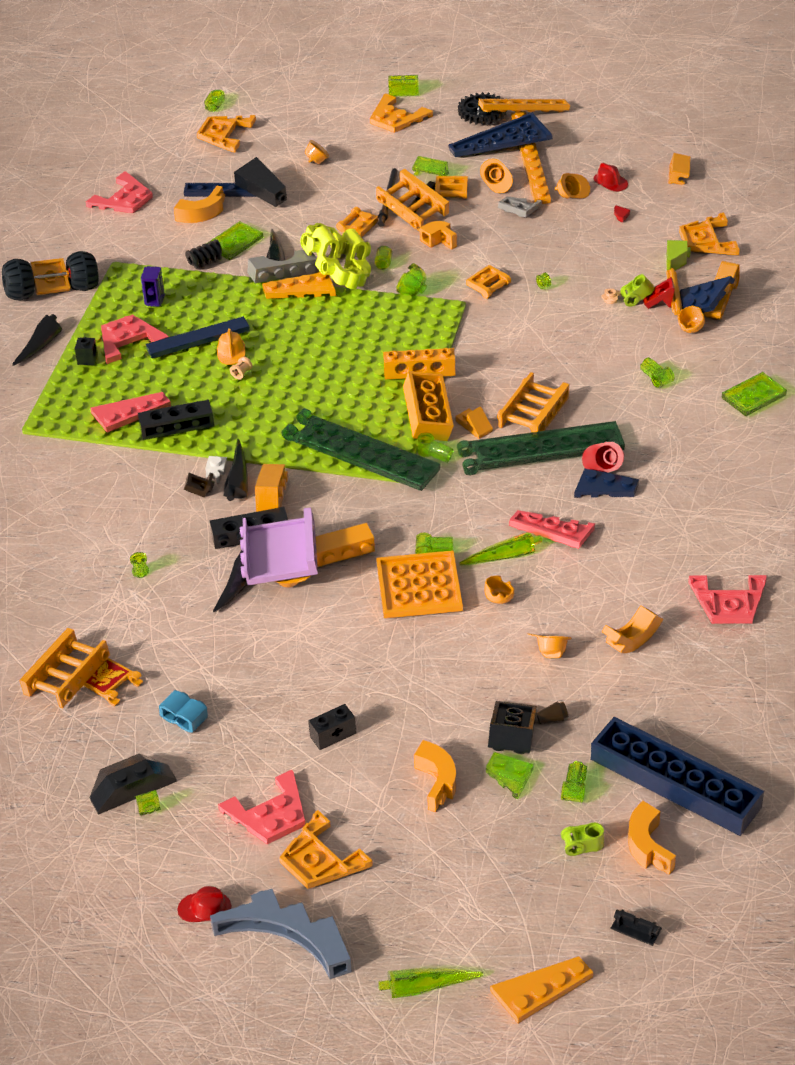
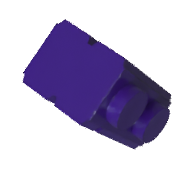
[141,266,165,306]

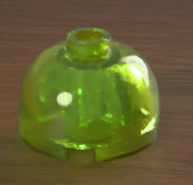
[396,263,427,296]

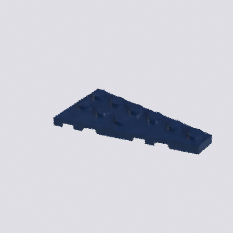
[448,112,553,157]

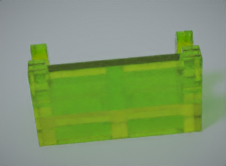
[388,75,419,96]
[412,156,449,176]

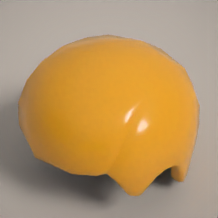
[678,306,705,333]
[484,575,515,604]

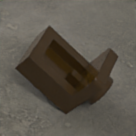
[184,473,215,498]

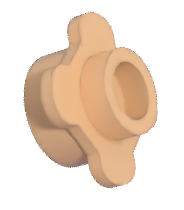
[602,288,621,304]

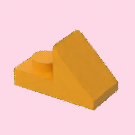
[455,406,493,439]

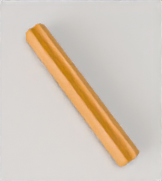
[666,268,682,315]

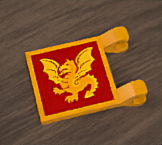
[83,658,143,706]

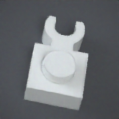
[205,456,227,483]

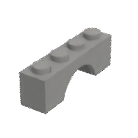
[247,250,317,283]

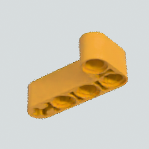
[704,261,740,320]

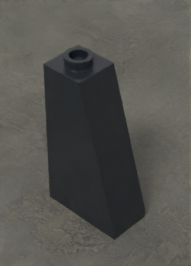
[234,157,287,207]

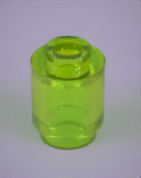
[374,246,393,270]

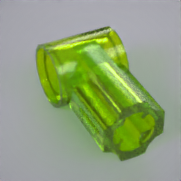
[640,357,675,388]
[418,433,453,463]
[415,532,453,554]
[561,761,587,803]

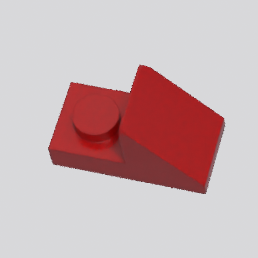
[644,277,675,309]

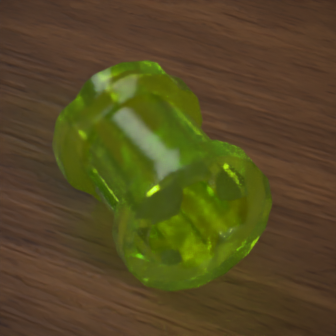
[130,552,149,578]

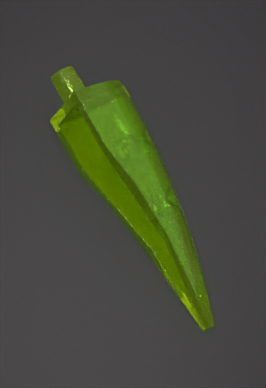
[459,532,542,566]
[378,968,483,998]

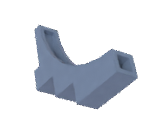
[210,889,352,979]

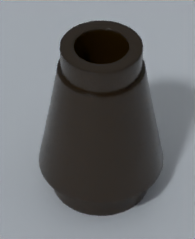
[536,701,569,724]

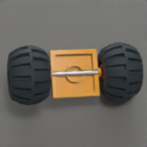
[2,251,99,301]

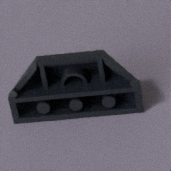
[89,753,177,815]

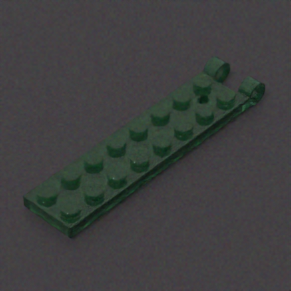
[281,408,440,491]
[457,421,625,476]

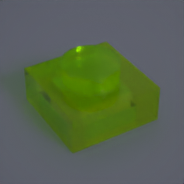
[135,790,161,816]

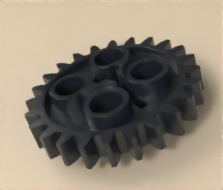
[458,92,507,125]

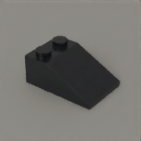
[488,701,537,754]

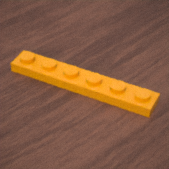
[478,99,570,112]

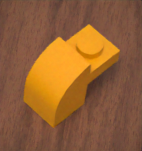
[420,221,457,249]

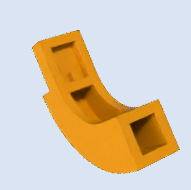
[174,186,225,223]
[602,605,664,653]
[414,740,456,812]
[628,800,676,875]

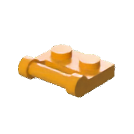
[435,176,468,199]
[336,207,378,237]
[466,265,511,298]

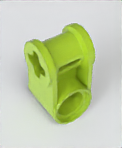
[620,274,655,307]
[560,822,604,856]

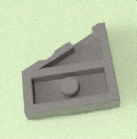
[498,197,542,217]

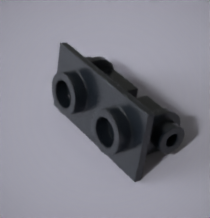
[611,909,662,946]

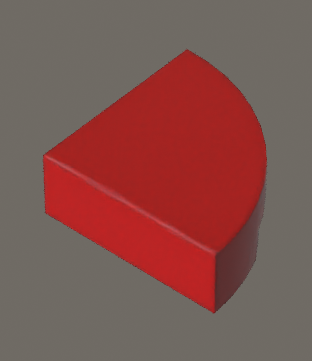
[614,205,630,223]

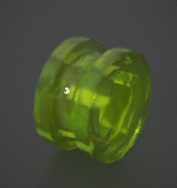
[536,272,551,289]

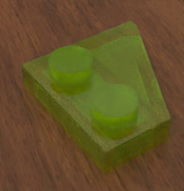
[486,752,534,799]

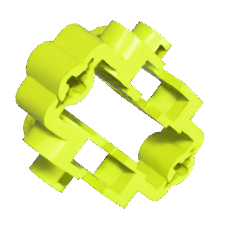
[300,223,371,289]

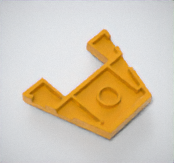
[370,93,433,133]
[197,115,256,153]
[679,212,740,255]
[279,810,373,889]

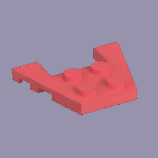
[86,171,153,213]
[101,314,168,364]
[688,575,767,624]
[218,770,305,844]

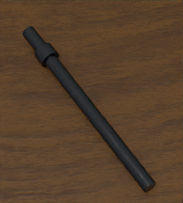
[378,168,398,227]

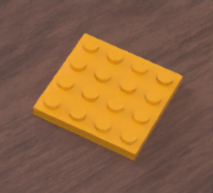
[376,551,463,618]

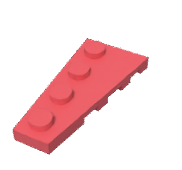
[90,392,171,432]
[509,510,595,549]

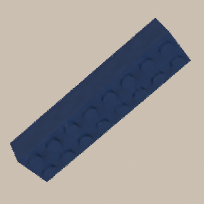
[590,717,764,836]

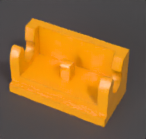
[668,153,691,185]

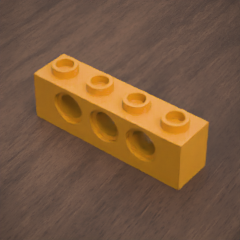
[383,348,455,379]

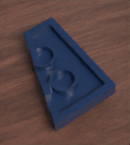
[574,468,639,498]

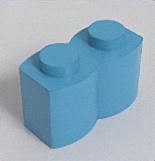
[159,690,208,733]

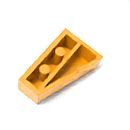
[255,464,288,512]

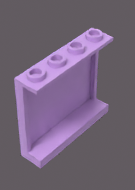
[240,507,318,585]

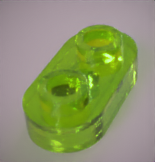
[204,90,225,112]

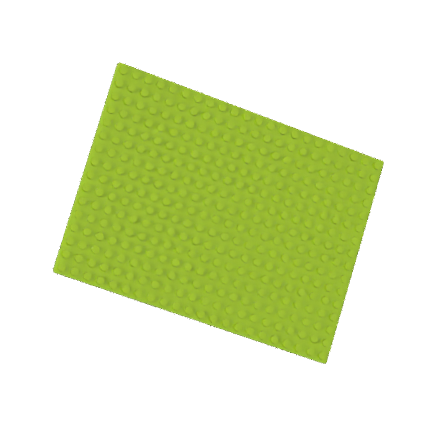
[22,262,466,483]

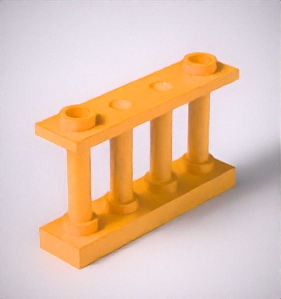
[376,169,449,232]
[497,372,569,440]
[19,628,110,708]

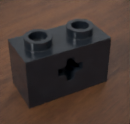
[308,704,356,750]

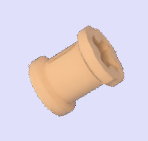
[230,357,253,379]

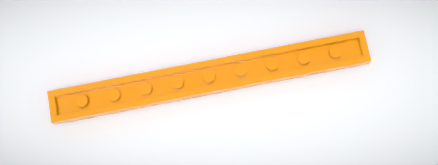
[511,111,551,204]

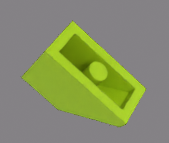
[666,240,691,271]

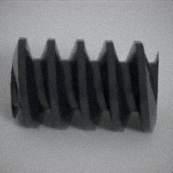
[185,239,222,269]

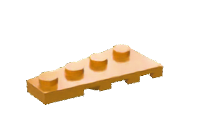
[262,272,336,299]
[490,956,593,1024]

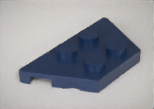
[679,276,735,313]

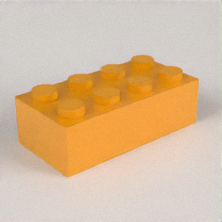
[403,371,454,441]

